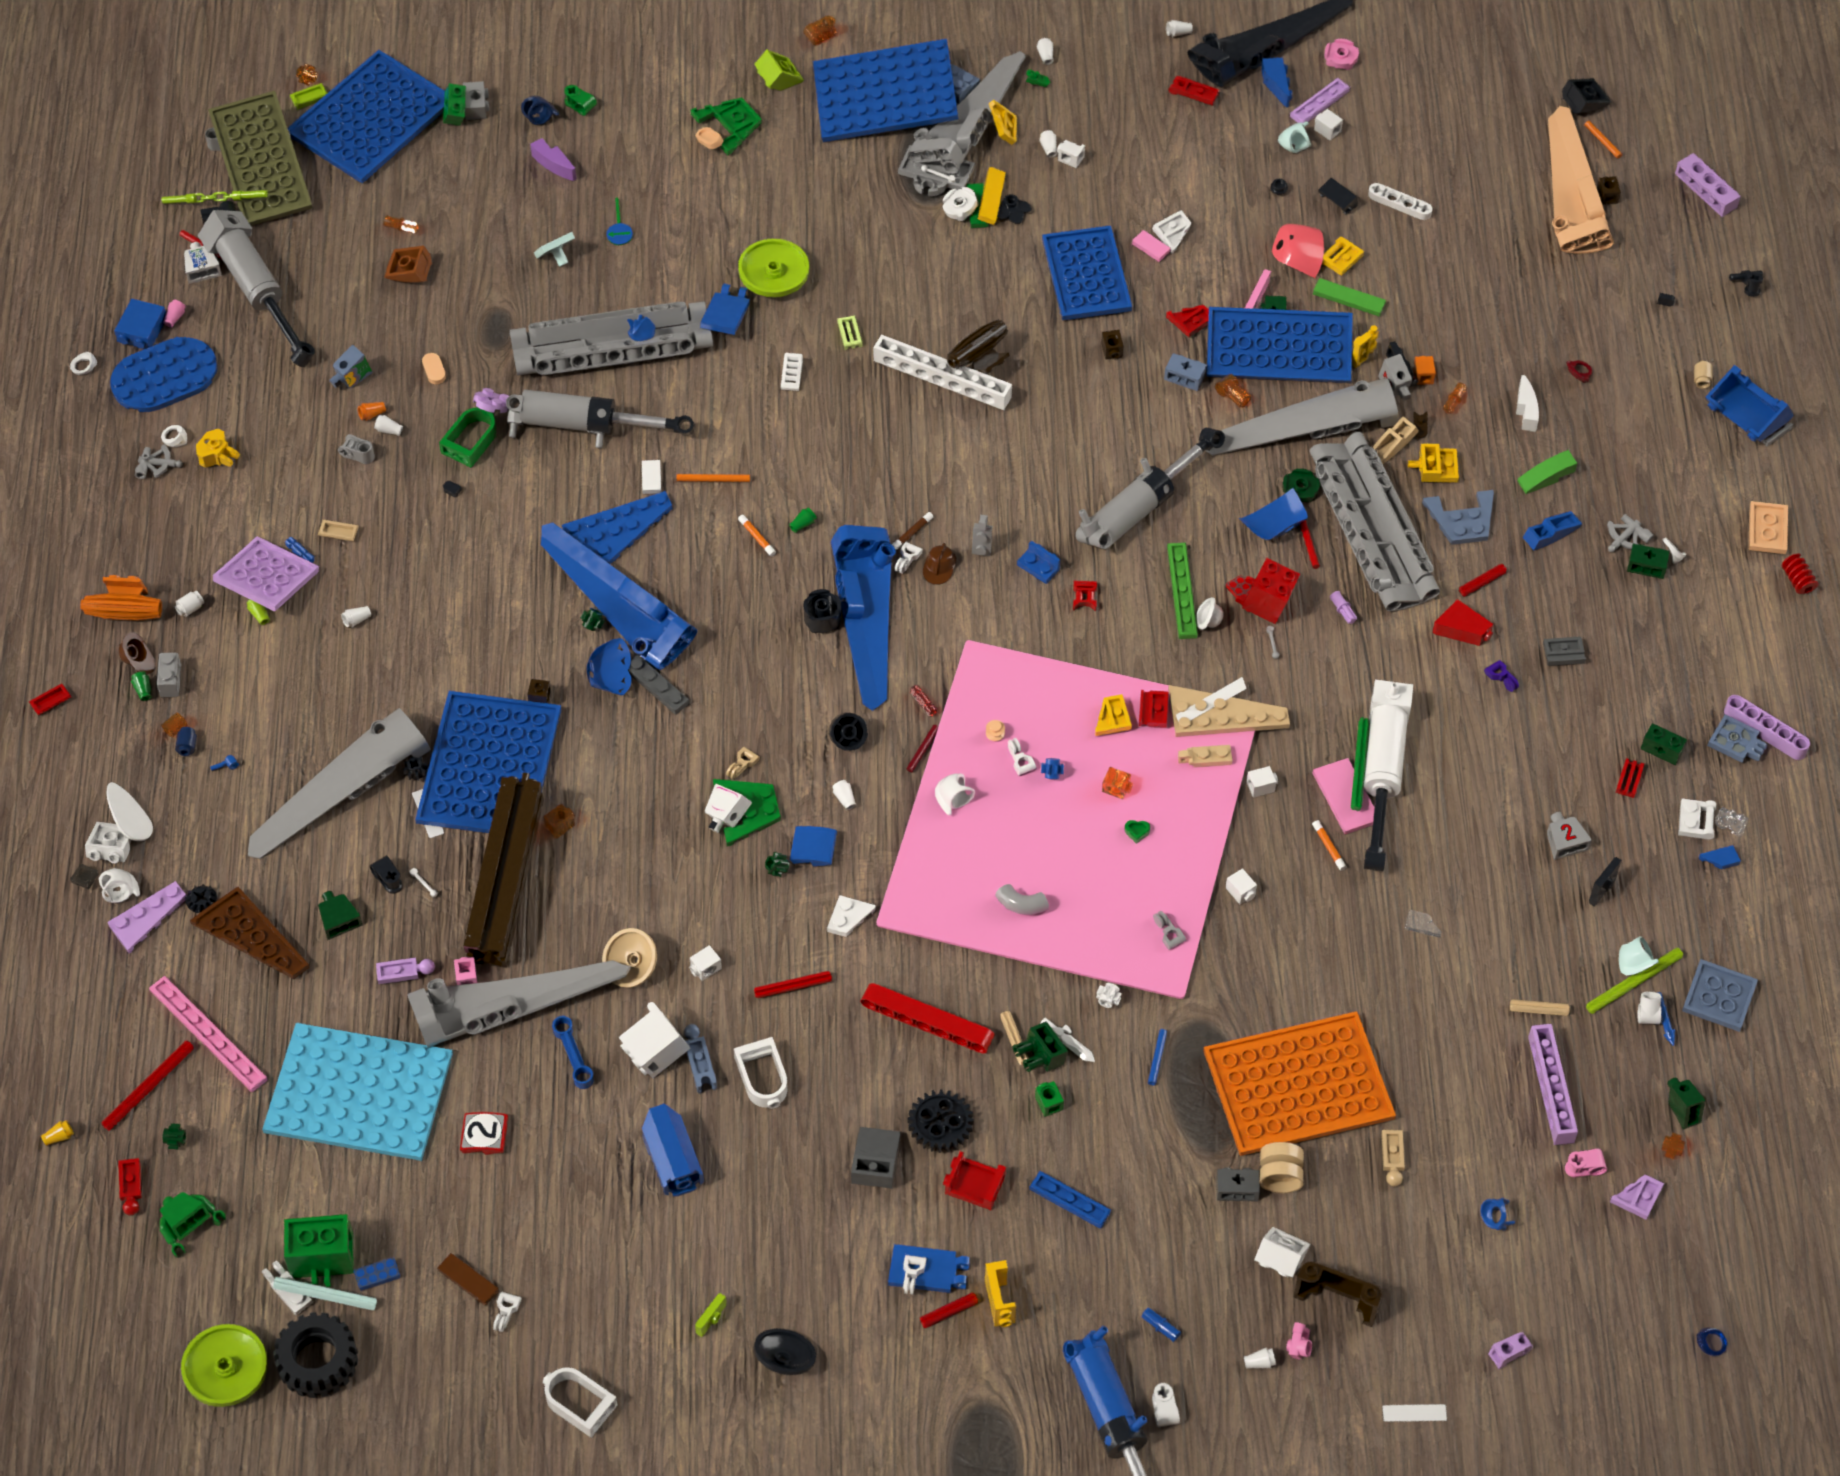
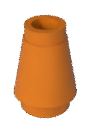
[357,402,386,421]

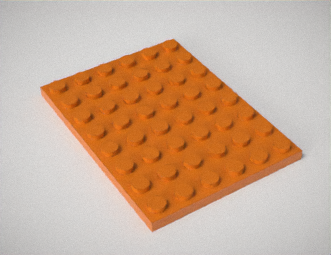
[1203,1011,1396,1156]

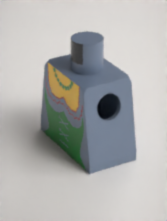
[329,345,373,388]

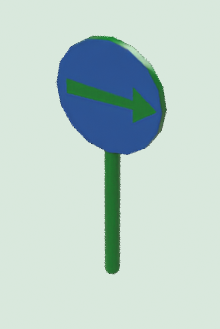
[606,197,633,245]

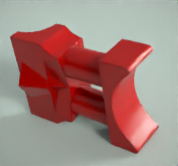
[1073,581,1097,611]

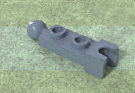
[684,1024,717,1094]

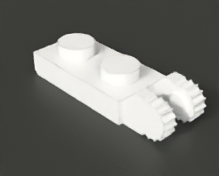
[262,1261,313,1315]

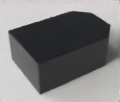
[1657,293,1675,307]
[443,481,462,498]

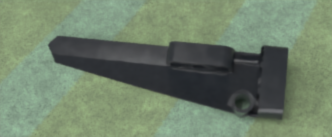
[1187,0,1353,87]

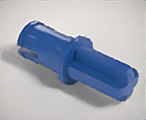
[1141,1308,1181,1342]

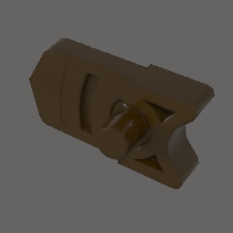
[1413,412,1428,438]

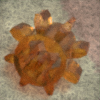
[296,63,318,86]
[1661,1132,1685,1159]

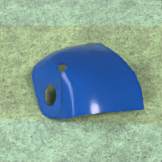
[1239,488,1308,540]

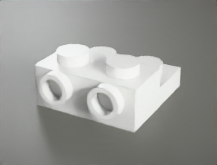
[85,822,132,863]

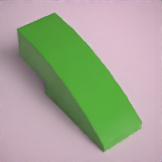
[1517,450,1577,494]

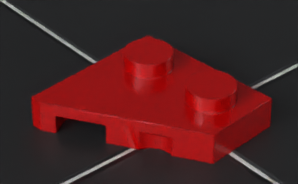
[1166,305,1209,337]

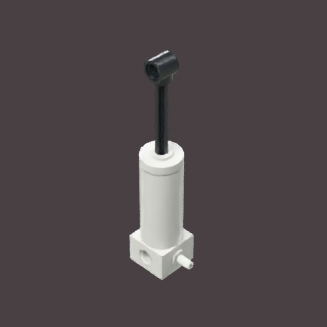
[1364,680,1413,872]

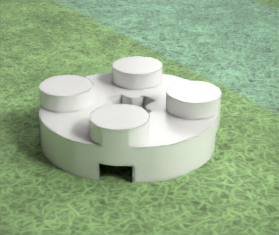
[943,187,978,221]

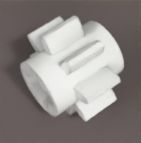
[1096,983,1122,1008]

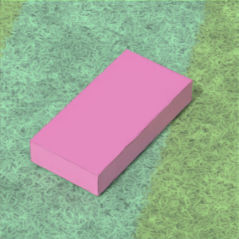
[1132,230,1171,262]

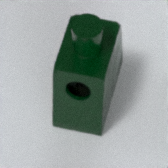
[318,891,363,940]
[1667,1077,1705,1130]

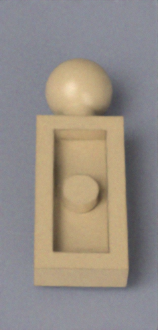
[1381,1130,1405,1187]

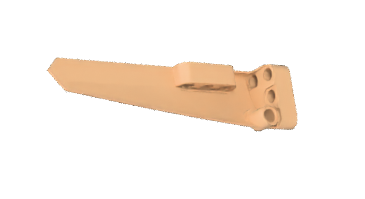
[1548,106,1614,254]

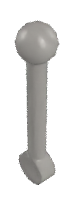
[1266,626,1279,659]

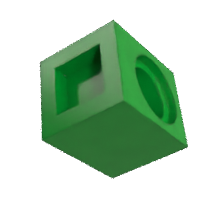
[1035,1081,1064,1117]

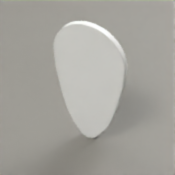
[107,782,153,841]

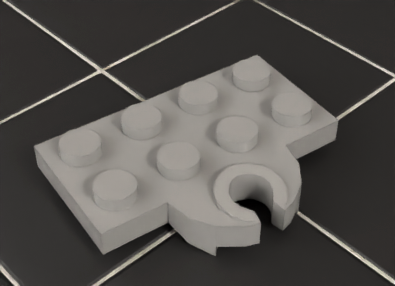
[898,145,975,196]

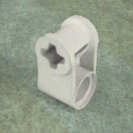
[1152,1383,1180,1427]

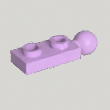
[376,958,435,984]

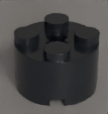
[803,589,841,633]

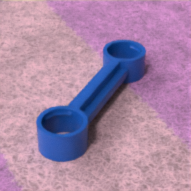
[552,1016,594,1089]

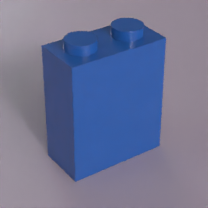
[114,298,166,349]

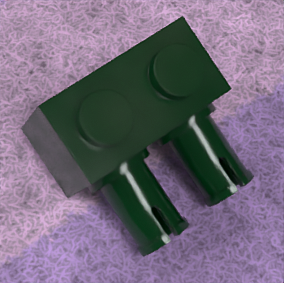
[1012,1021,1068,1072]

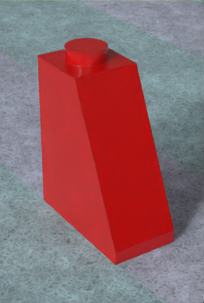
[1432,599,1493,646]

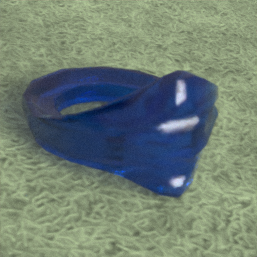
[1697,1328,1727,1357]

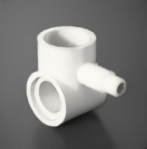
[1638,992,1661,1024]

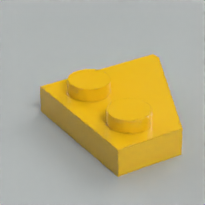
[989,100,1017,145]

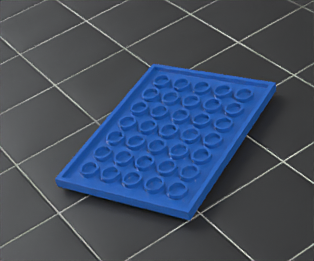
[813,39,959,142]
[287,50,445,183]
[415,691,562,833]

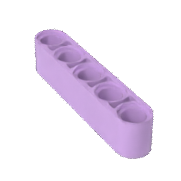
[1724,695,1810,760]

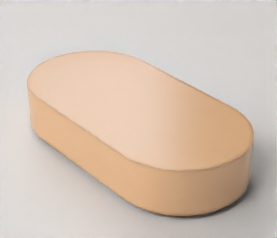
[696,127,723,149]
[422,353,446,384]

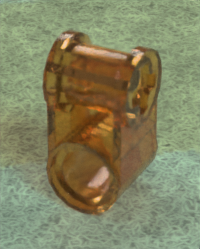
[803,16,837,45]

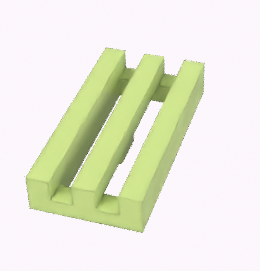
[837,316,862,350]

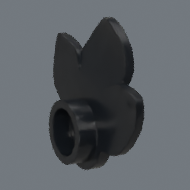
[997,194,1031,224]

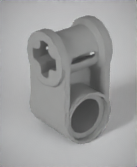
[338,434,375,464]

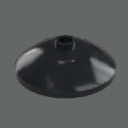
[753,1328,816,1376]

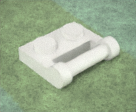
[1678,799,1716,839]

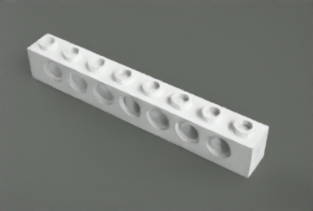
[874,335,1012,410]

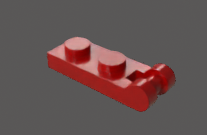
[1168,76,1219,106]

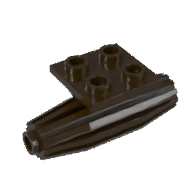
[947,319,1010,374]

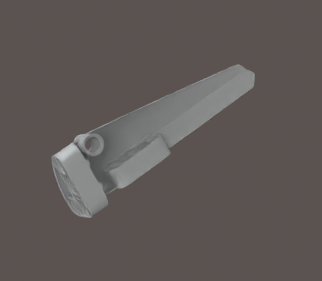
[907,51,1026,174]
[1205,378,1399,456]
[248,708,431,859]
[407,960,631,1048]

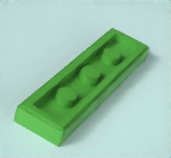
[1313,278,1386,316]

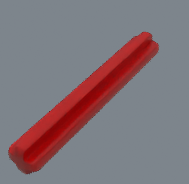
[754,971,832,998]

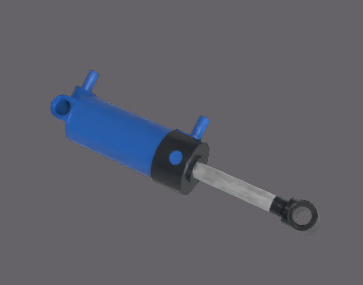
[1063,1326,1147,1476]

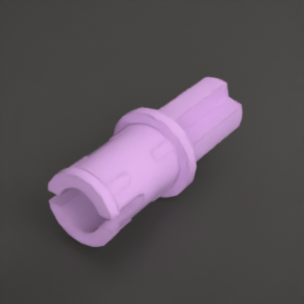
[1330,591,1357,624]

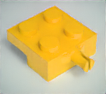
[1407,444,1459,482]

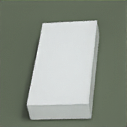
[642,460,661,494]

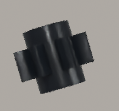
[403,756,428,781]

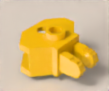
[196,429,240,468]

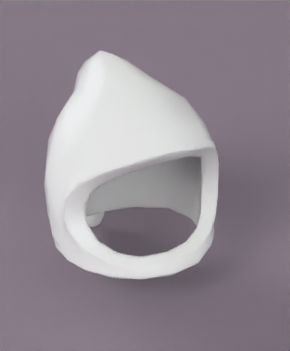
[935,773,976,816]
[99,868,140,903]

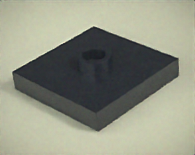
[1589,857,1622,907]

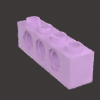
[1675,153,1740,217]

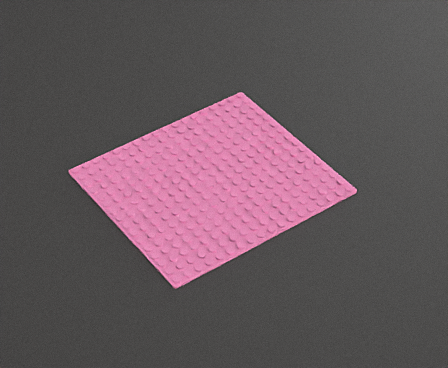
[877,640,1255,999]

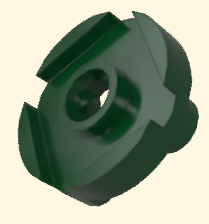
[1282,468,1320,503]

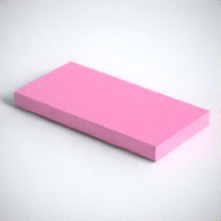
[1312,758,1374,834]

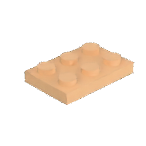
[1748,501,1788,554]

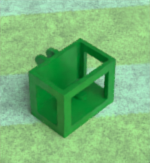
[284,1214,354,1287]

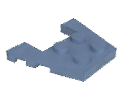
[1422,490,1494,545]

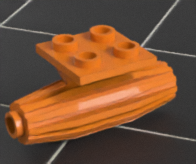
[80,575,162,621]

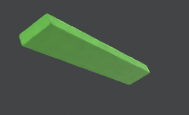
[1167,543,1198,639]

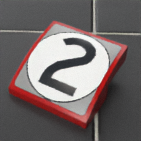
[460,1112,508,1155]

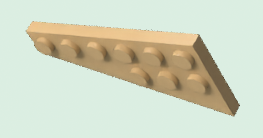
[1168,685,1290,737]

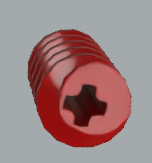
[1782,553,1819,594]

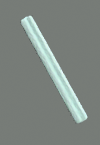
[273,1277,377,1310]

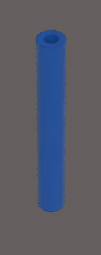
[1148,1029,1167,1086]

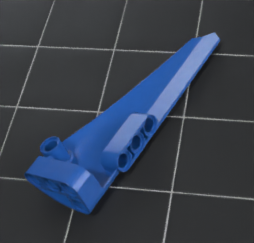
[541,522,698,670]
[830,525,896,711]

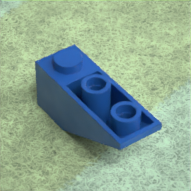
[1261,58,1292,108]

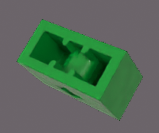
[443,83,466,126]

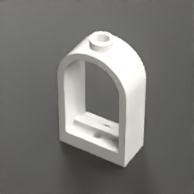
[734,1037,787,1109]
[543,1368,617,1438]

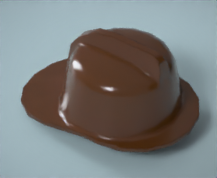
[923,543,957,585]
[119,632,155,675]

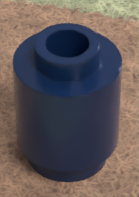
[175,727,197,756]

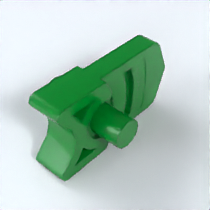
[1026,69,1050,87]

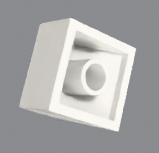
[1254,1227,1310,1278]

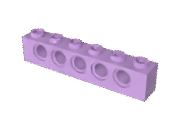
[1528,1024,1578,1145]

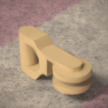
[726,747,760,780]

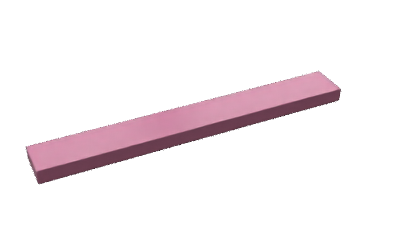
[149,976,268,1093]

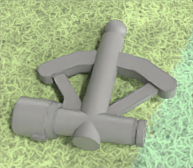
[135,445,183,479]
[1607,514,1654,553]

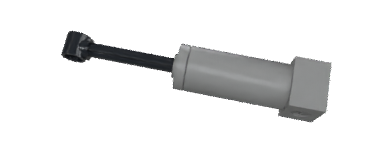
[197,210,315,367]

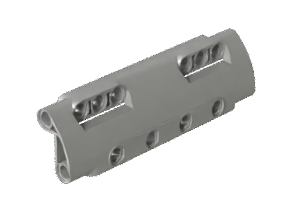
[510,301,713,376]
[1310,432,1440,611]

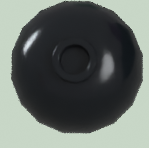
[829,712,868,751]

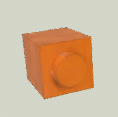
[1413,356,1436,385]

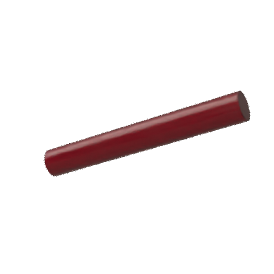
[906,725,938,773]

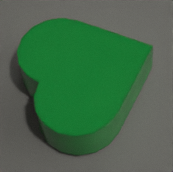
[1124,820,1150,844]

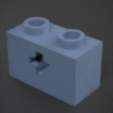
[1164,353,1207,391]

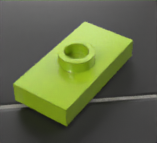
[695,1293,727,1337]

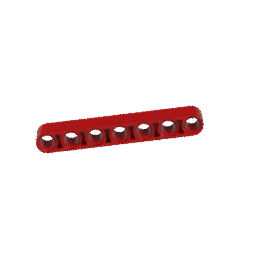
[860,983,995,1054]

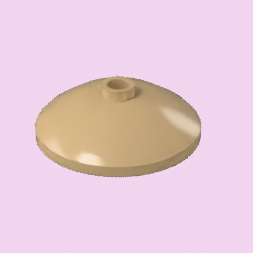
[602,928,657,988]

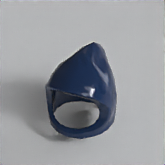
[521,96,560,125]

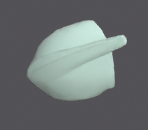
[1278,121,1311,153]
[1619,936,1659,975]

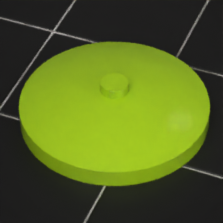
[738,239,809,297]
[181,1324,268,1407]

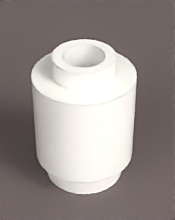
[175,591,204,617]

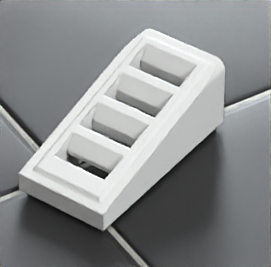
[781,353,803,391]

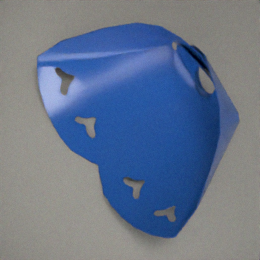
[586,638,631,695]

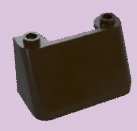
[1293,1261,1384,1327]

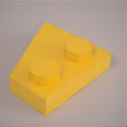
[1095,694,1132,736]

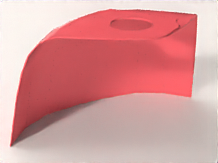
[1272,224,1324,278]

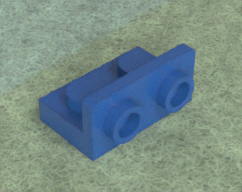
[1017,541,1060,584]

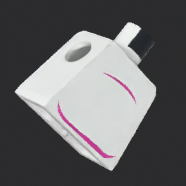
[705,784,752,833]

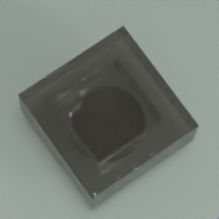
[71,863,99,889]

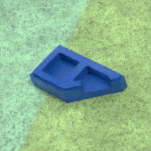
[1699,845,1741,869]

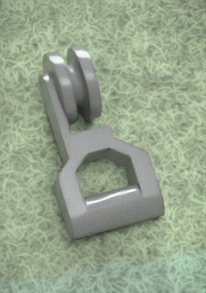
[1153,911,1186,950]

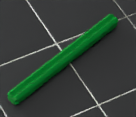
[1351,717,1370,811]

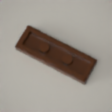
[437,1253,499,1306]

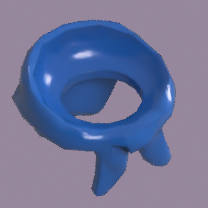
[627,315,655,341]
[1480,1198,1515,1231]

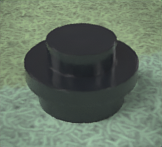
[1270,178,1288,195]

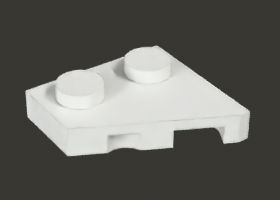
[1152,210,1191,254]
[827,895,876,937]

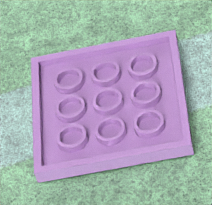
[213,536,319,611]

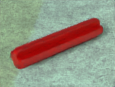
[1459,564,1507,597]
[920,1292,978,1328]

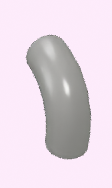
[995,884,1049,915]

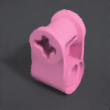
[1565,1149,1607,1178]

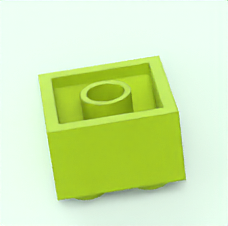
[754,49,804,91]

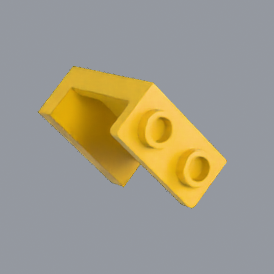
[985,1260,1016,1327]

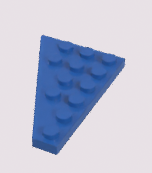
[561,491,672,564]

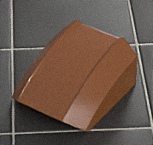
[384,245,432,282]

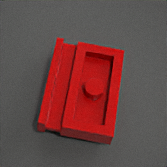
[1139,690,1169,728]

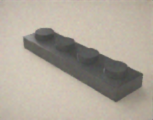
[628,654,689,715]

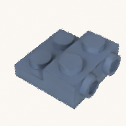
[951,64,979,104]

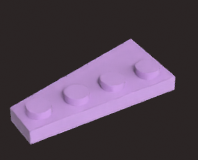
[107,881,186,953]

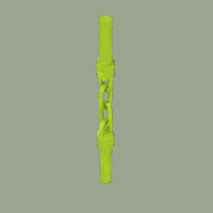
[161,190,268,204]

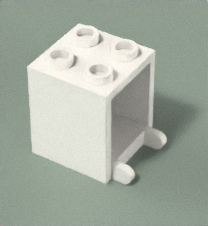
[619,1002,690,1078]

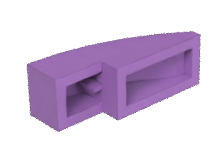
[530,138,576,181]

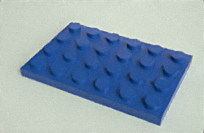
[1042,225,1132,320]

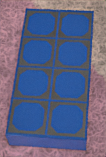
[354,1257,400,1291]

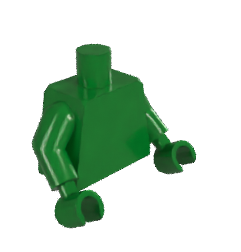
[160,1192,226,1258]

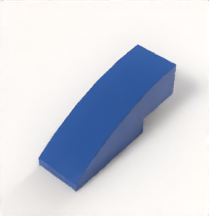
[1523,511,1582,551]

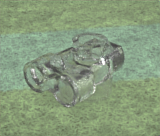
[1715,807,1749,837]

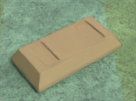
[318,520,359,542]

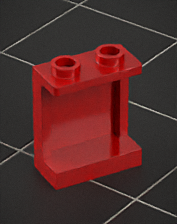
[943,1151,1006,1210]

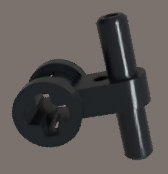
[1729,270,1763,297]

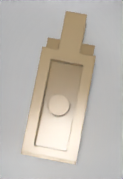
[1178,745,1232,767]

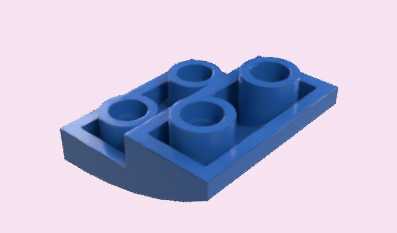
[790,826,837,866]

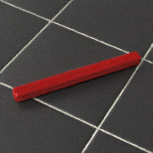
[101,1040,194,1131]

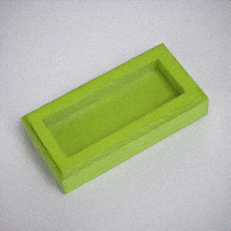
[290,83,327,110]

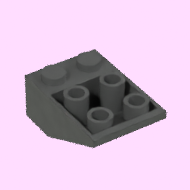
[851,1127,901,1188]

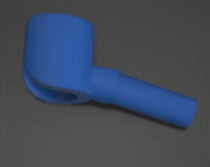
[210,755,239,771]

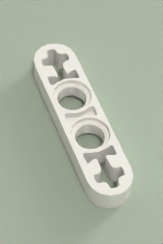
[1368,183,1432,220]

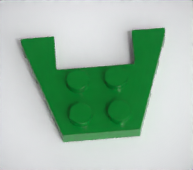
[690,97,762,156]
[713,779,781,847]

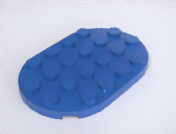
[110,337,217,412]

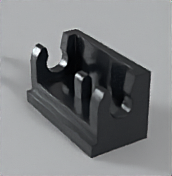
[1318,177,1358,215]

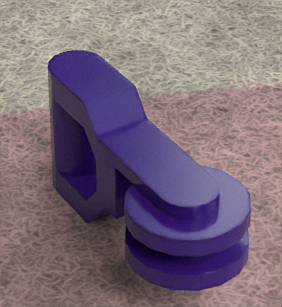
[1484,660,1519,692]

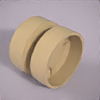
[1260,1142,1304,1193]

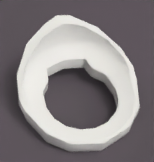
[70,352,97,375]
[161,425,187,447]
[1662,537,1686,564]

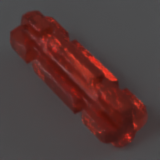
[910,685,937,717]

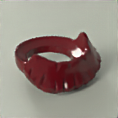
[1566,360,1592,383]

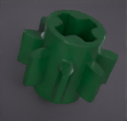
[580,608,605,631]
[765,852,789,877]
[162,1123,186,1150]

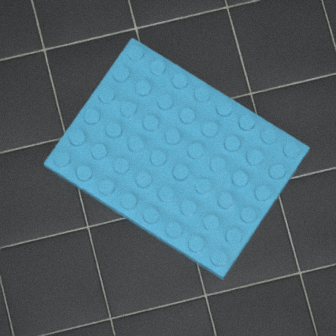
[262,1023,453,1161]

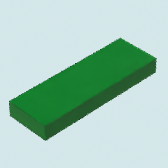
[966,183,988,228]

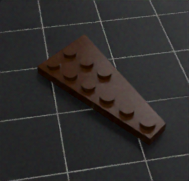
[190,887,310,979]

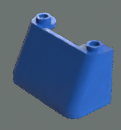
[1705,365,1794,442]

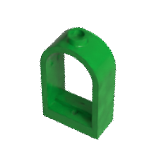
[439,407,496,468]

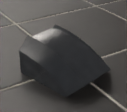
[1562,78,1612,113]

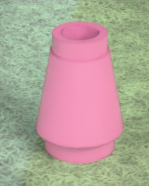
[163,300,186,328]

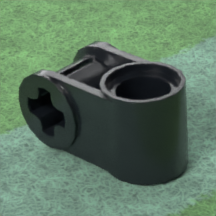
[369,855,403,894]

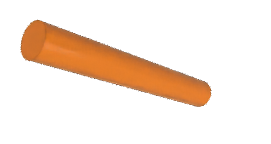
[1584,121,1622,159]

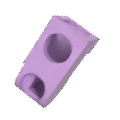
[1489,1332,1533,1369]

